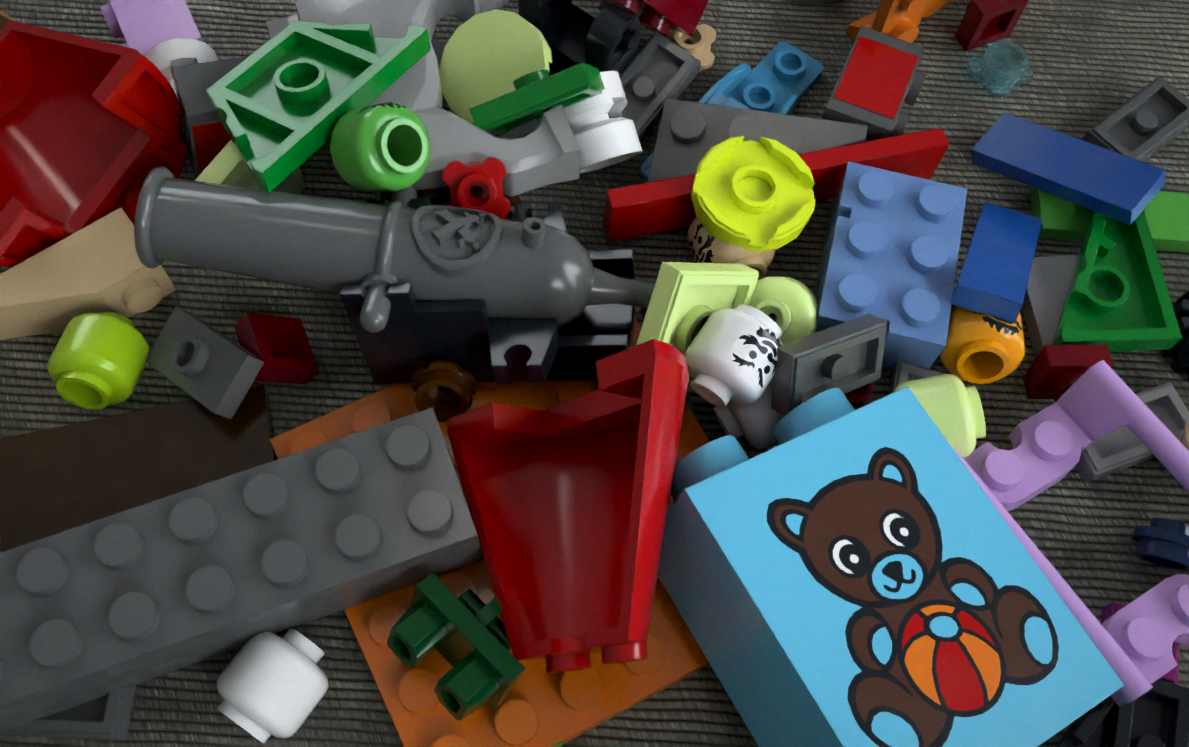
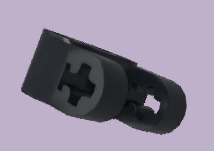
[518,0,641,76]

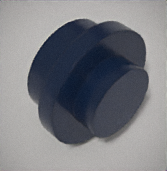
[1132,518,1189,571]

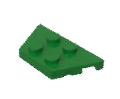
[206,21,431,193]

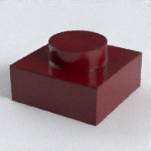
[954,0,1029,52]
[234,313,319,384]
[1023,345,1114,402]

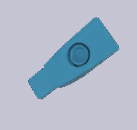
[640,41,824,180]

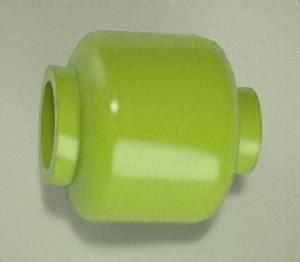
[47,312,149,410]

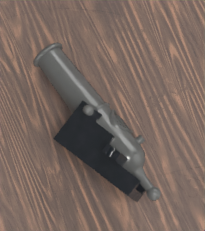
[134,166,655,384]

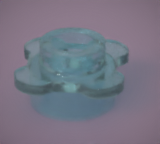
[967,41,1033,98]

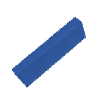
[971,112,1166,225]
[950,202,1043,323]

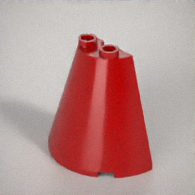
[0,20,186,268]
[447,339,689,673]

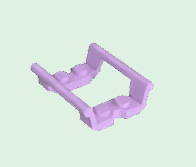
[953,360,1189,706]

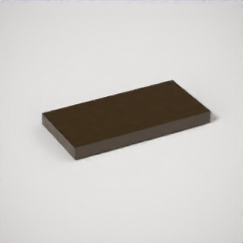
[0,385,278,552]

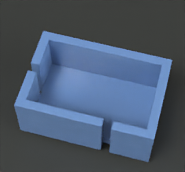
[814,161,967,371]

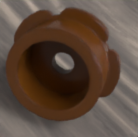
[411,360,478,422]

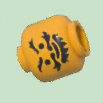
[940,304,1025,384]

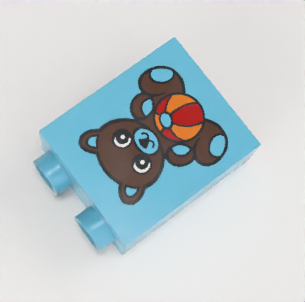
[658,386,1124,747]

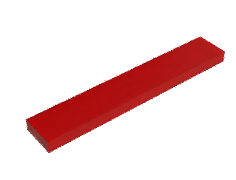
[602,128,950,243]

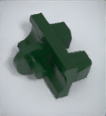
[387,573,526,721]

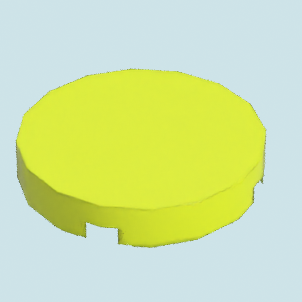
[691,136,816,252]

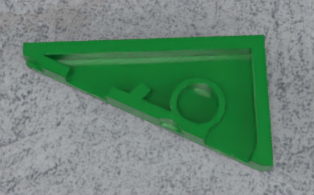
[1052,210,1182,351]

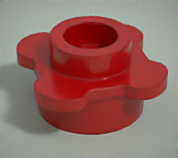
[442,157,510,219]

